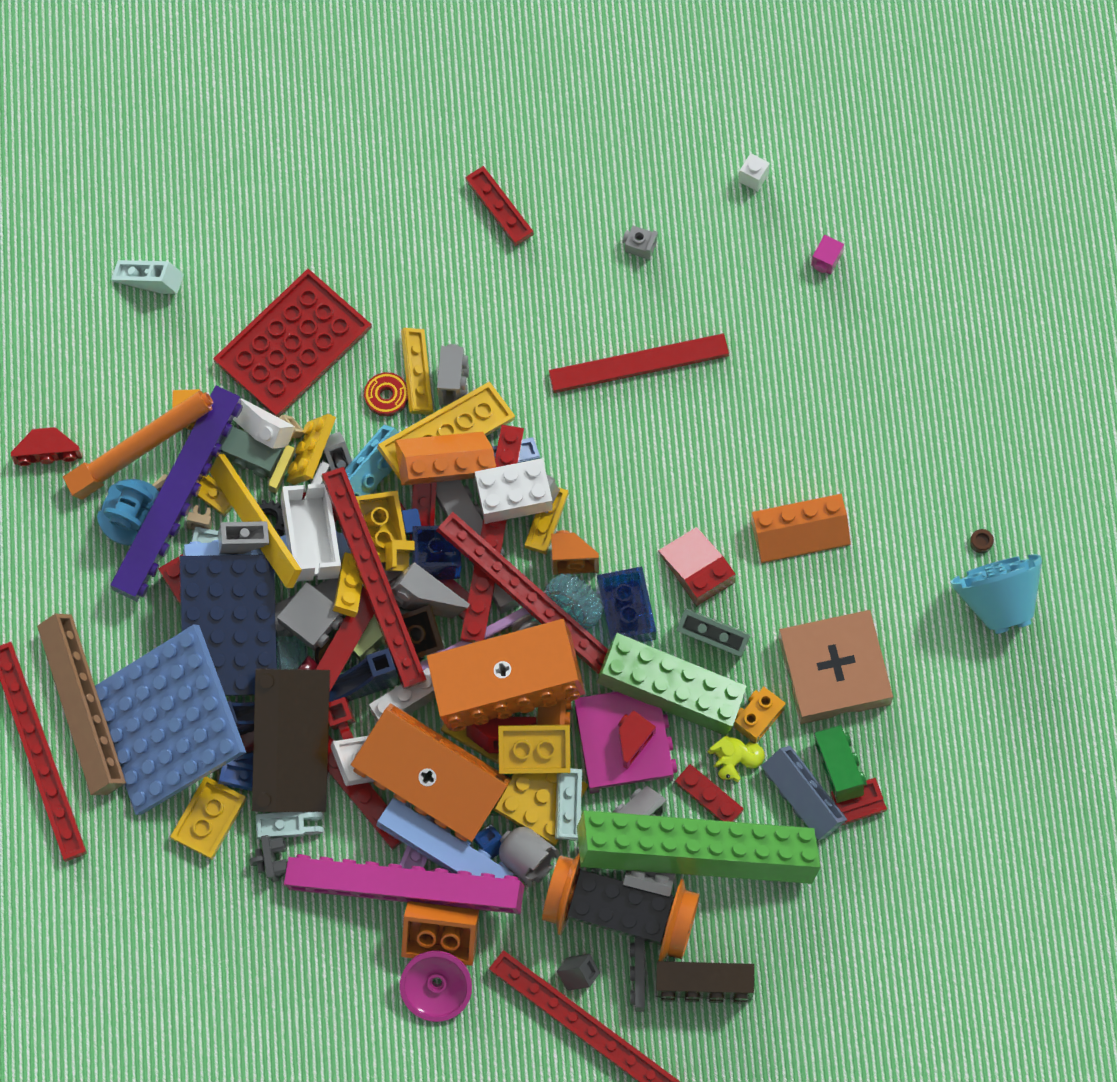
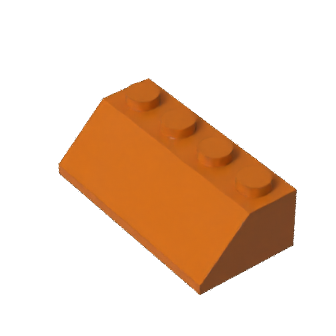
[395,432,496,486]
[751,493,851,563]

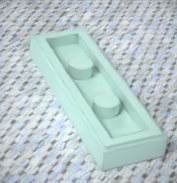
[555,768,582,841]

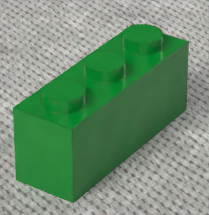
[814,725,867,803]

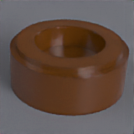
[970,529,994,553]

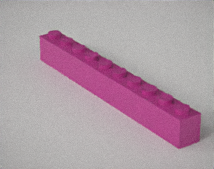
[284,854,525,914]

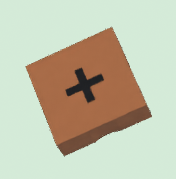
[778,610,893,725]

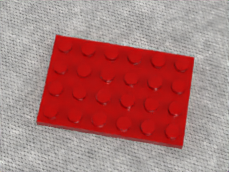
[213,269,372,418]

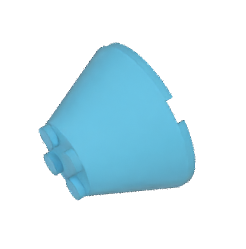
[950,554,1042,634]

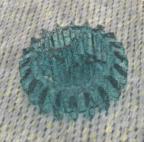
[544,573,604,630]

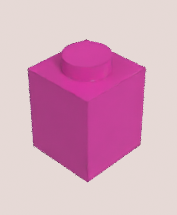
[811,235,844,275]

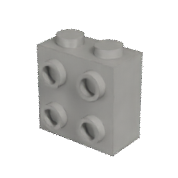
[437,344,469,405]
[277,582,344,651]

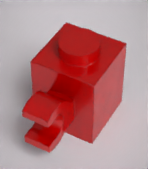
[329,697,356,740]

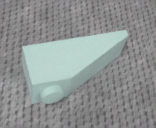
[111,260,184,294]

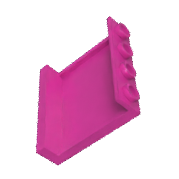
[574,692,677,794]

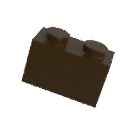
[402,605,444,661]

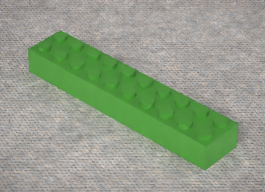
[577,810,821,884]

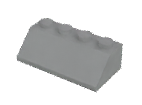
[577,786,667,874]

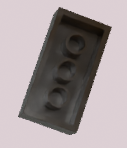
[656,961,754,1004]

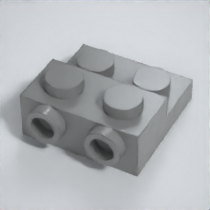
[623,870,675,897]

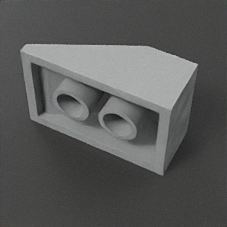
[391,562,470,619]

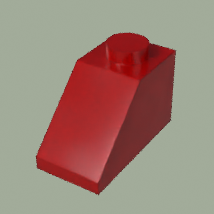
[618,710,656,769]

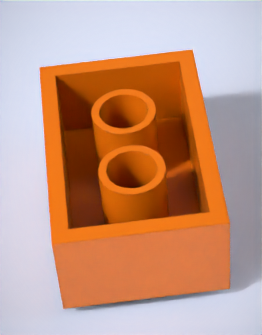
[401,901,479,966]

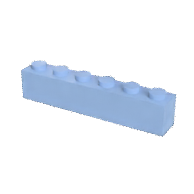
[376,798,514,878]

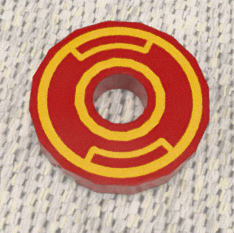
[364,372,408,417]

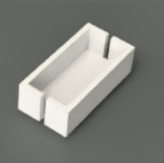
[280,483,341,582]

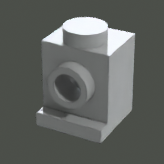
[622,225,658,260]

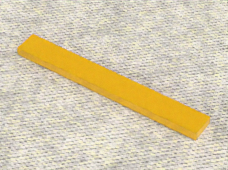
[210,454,302,588]

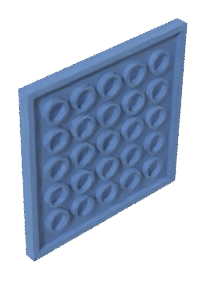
[95,624,246,815]

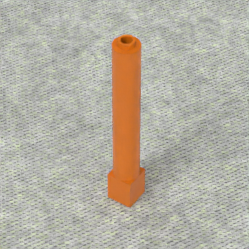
[63,391,213,500]

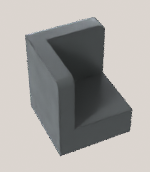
[557,953,600,991]

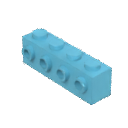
[345,425,399,496]

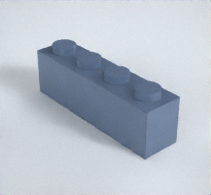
[761,746,847,840]

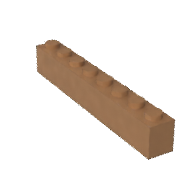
[37,613,126,795]

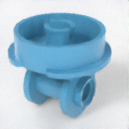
[97,479,159,546]

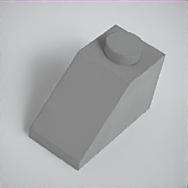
[323,432,352,471]
[218,521,269,555]

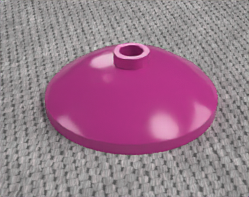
[400,951,472,1022]

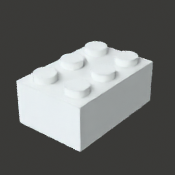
[475,458,552,524]

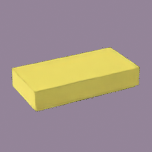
[268,445,295,494]

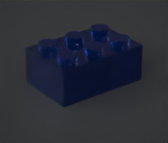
[597,566,657,643]

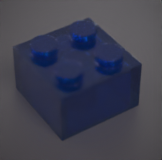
[411,526,461,580]

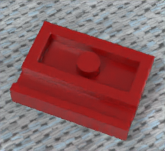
[830,777,887,825]

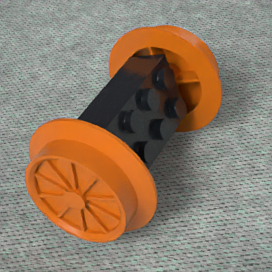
[542,854,700,961]

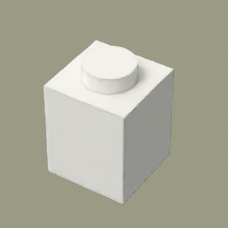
[739,153,770,192]

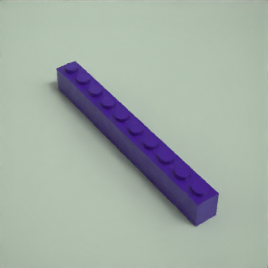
[111,385,243,602]

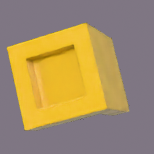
[385,540,415,572]

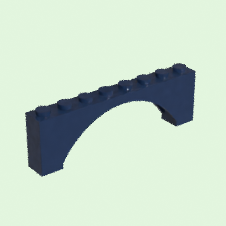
[228,648,399,735]

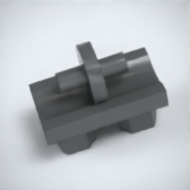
[249,835,288,882]

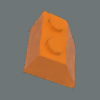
[551,530,599,575]

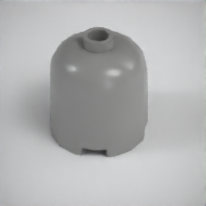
[499,827,559,887]

